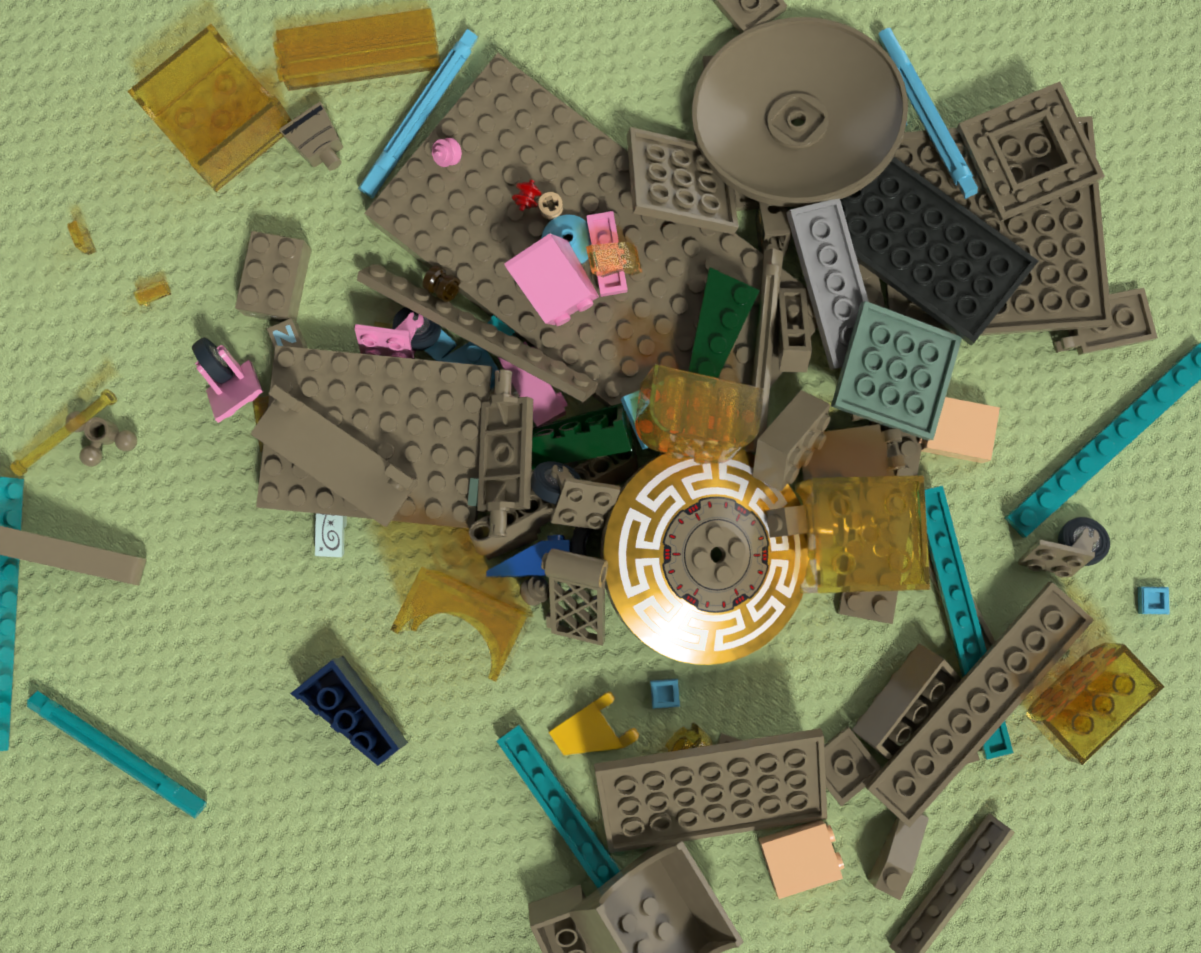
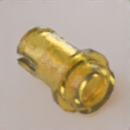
[134,279,171,307]

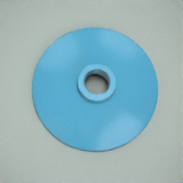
[541,215,593,264]

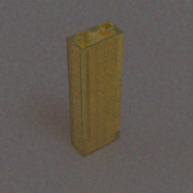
[273,8,441,91]

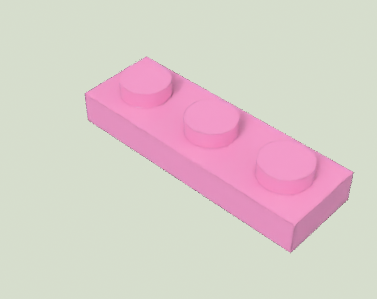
[586,211,628,297]

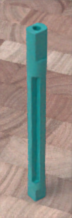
[27,690,207,819]

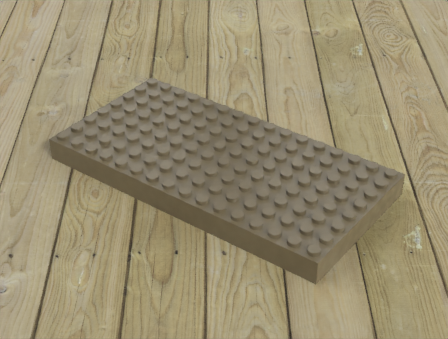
[365,53,818,452]

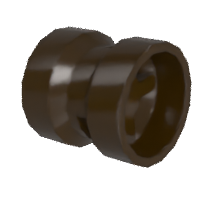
[423,266,461,302]

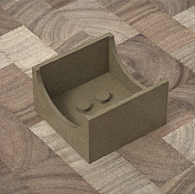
[569,841,744,953]

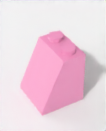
[504,233,599,326]

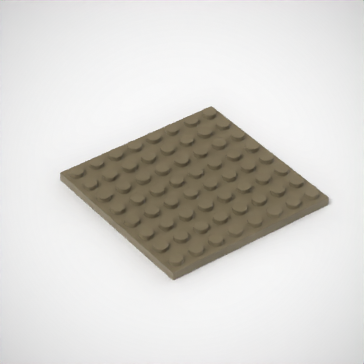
[886,116,1112,336]

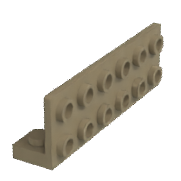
[251,384,418,527]

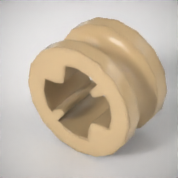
[538,192,563,220]

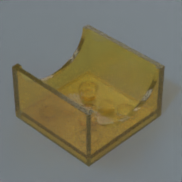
[127,24,292,192]
[795,475,930,593]
[390,566,534,682]

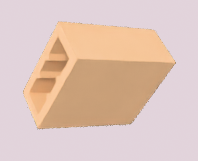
[918,397,1000,463]
[758,820,844,899]

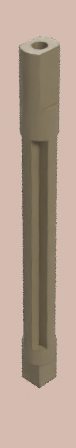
[745,248,784,453]

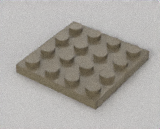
[627,127,739,234]

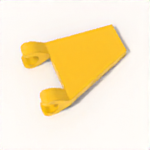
[548,691,639,755]

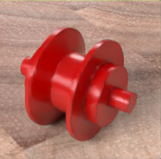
[512,179,542,212]

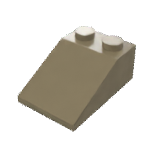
[528,885,592,953]

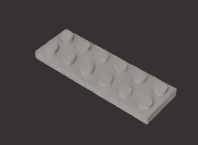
[786,198,869,370]

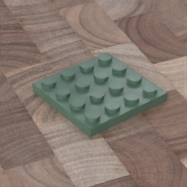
[831,301,962,441]

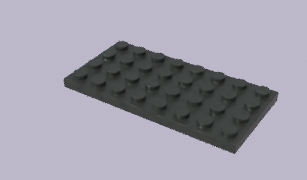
[840,157,1038,346]

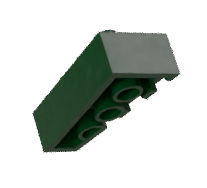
[685,267,760,395]
[531,403,632,470]

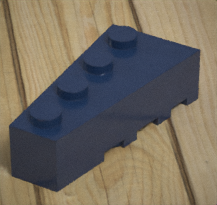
[290,656,408,766]

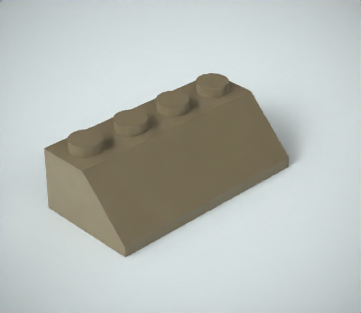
[852,643,961,761]

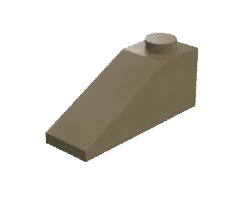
[778,288,812,372]
[867,814,929,900]

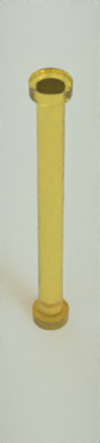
[10,389,117,476]

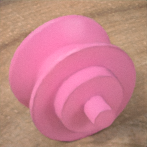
[432,138,462,167]

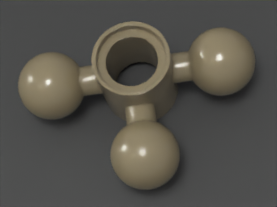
[66,411,138,467]

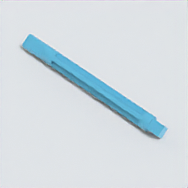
[878,28,978,199]
[358,29,478,199]

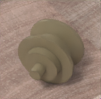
[520,576,550,606]

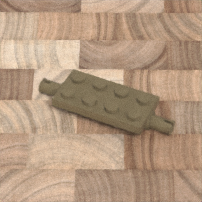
[477,370,533,538]

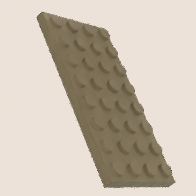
[594,728,827,853]

